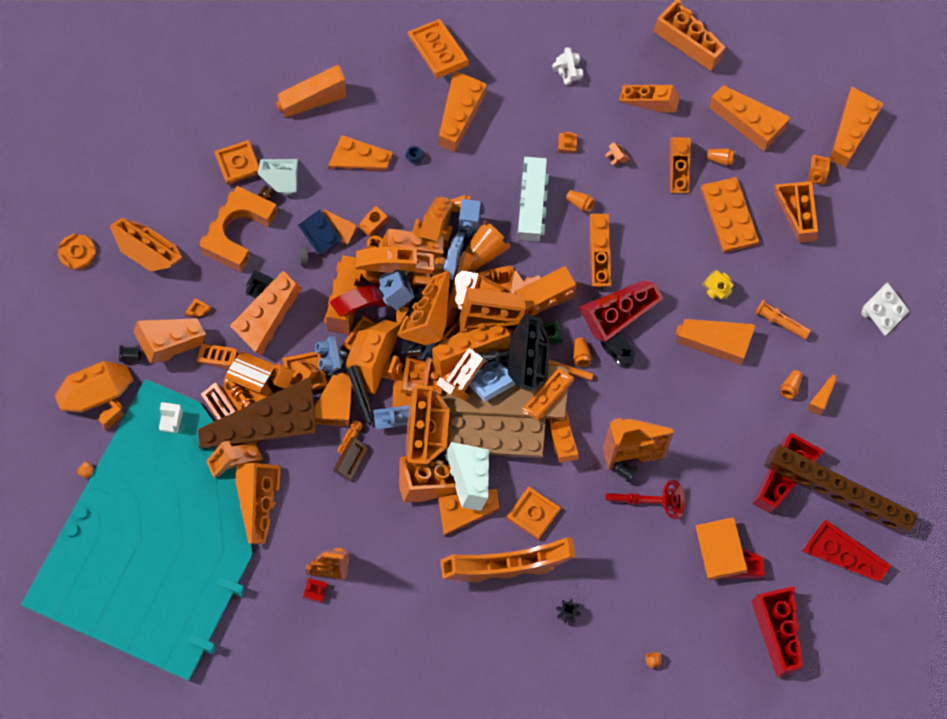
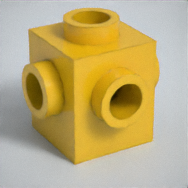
[701,270,733,300]

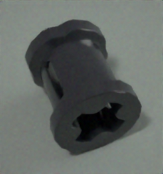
[119,345,141,362]
[612,461,638,483]

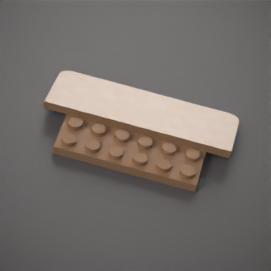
[425,360,569,458]

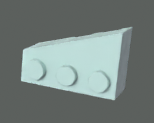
[445,442,489,511]

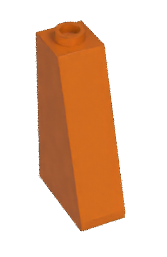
[276,65,346,118]
[675,319,756,365]

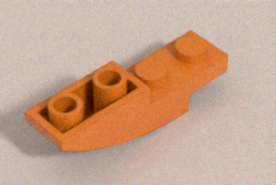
[589,214,611,287]
[356,246,434,274]
[547,411,579,463]

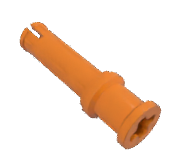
[755,299,811,340]

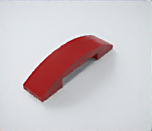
[329,285,387,317]

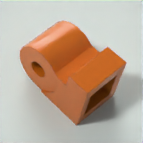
[359,206,391,237]

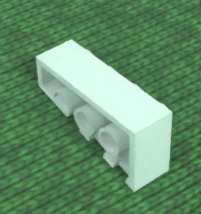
[517,157,549,242]

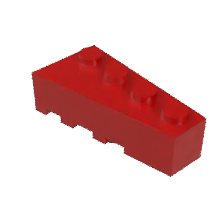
[578,280,664,342]
[752,432,825,513]
[751,586,802,677]

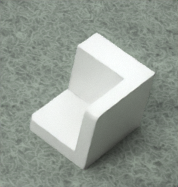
[159,402,183,434]

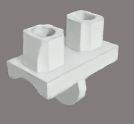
[552,48,583,85]

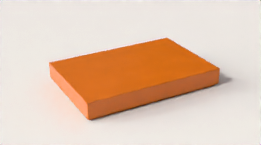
[695,517,747,581]

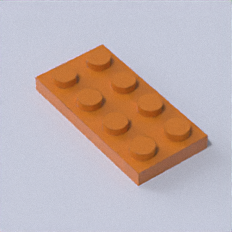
[407,19,469,79]
[701,177,759,253]

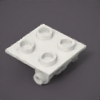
[861,283,909,336]

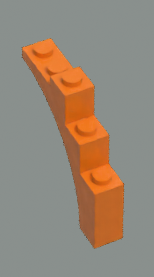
[440,537,576,583]

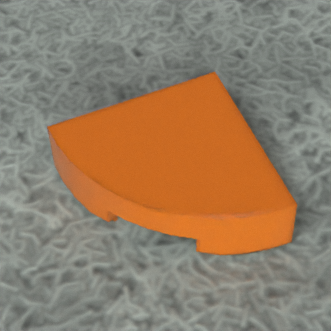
[185,298,212,318]

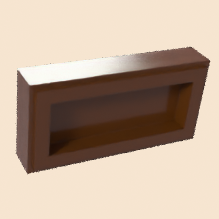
[333,437,368,481]

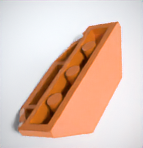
[110,218,182,272]
[345,320,401,394]
[54,361,134,412]
[405,384,450,465]

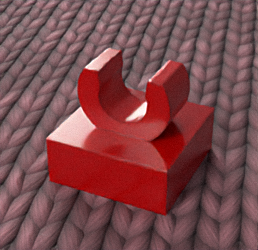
[303,578,328,604]

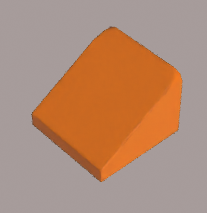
[271,363,294,389]

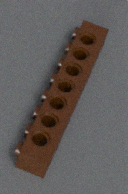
[764,444,918,535]

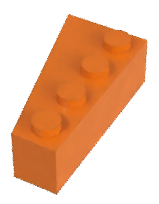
[653,0,725,71]
[439,71,487,152]
[709,85,791,151]
[830,86,884,168]
[324,255,363,335]
[230,271,302,355]
[432,325,511,377]

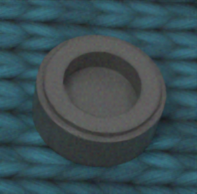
[299,247,308,266]

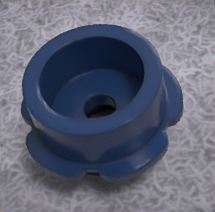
[405,146,423,164]

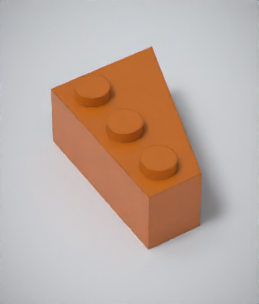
[775,181,818,243]
[515,266,576,316]
[459,287,526,332]
[133,319,206,364]

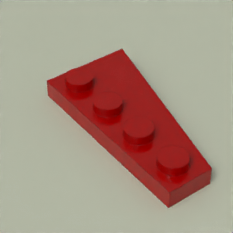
[802,519,891,583]

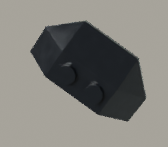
[507,314,550,393]

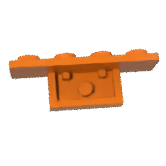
[446,252,481,328]

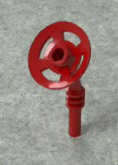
[605,480,685,519]

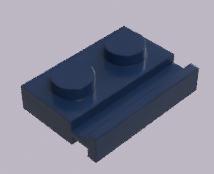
[298,209,342,256]

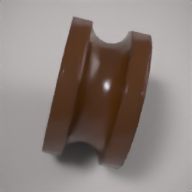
[258,185,275,201]

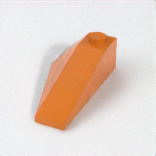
[397,271,450,345]
[399,456,457,503]
[236,463,281,544]
[305,548,349,580]

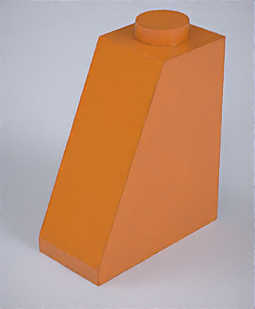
[314,373,353,426]

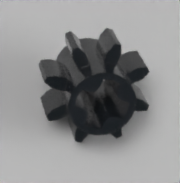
[556,598,581,625]

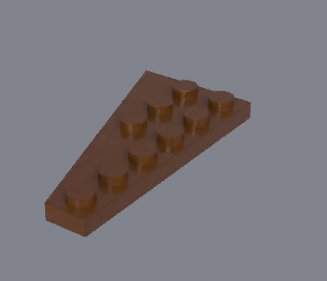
[198,377,317,450]

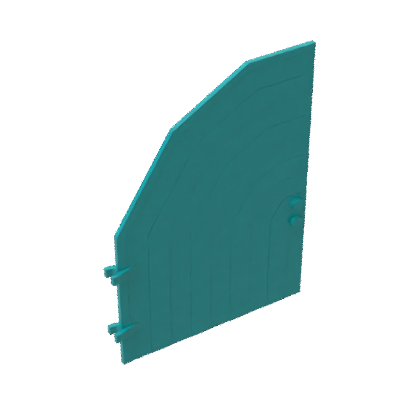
[21,379,252,681]

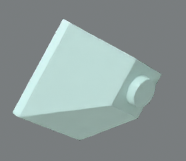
[258,159,298,194]

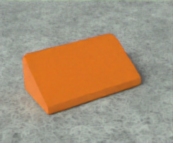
[322,209,357,246]

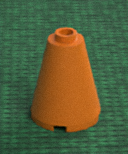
[464,221,511,272]

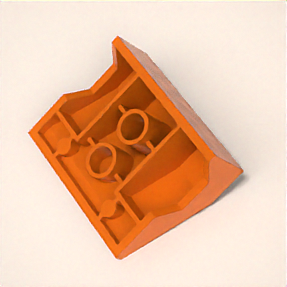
[603,418,674,470]

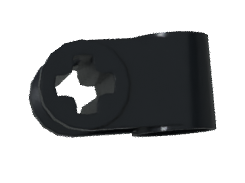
[601,332,635,368]

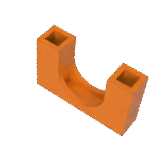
[199,186,278,272]

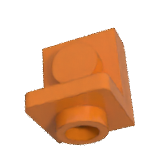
[807,154,831,185]
[382,356,403,380]
[98,399,124,431]

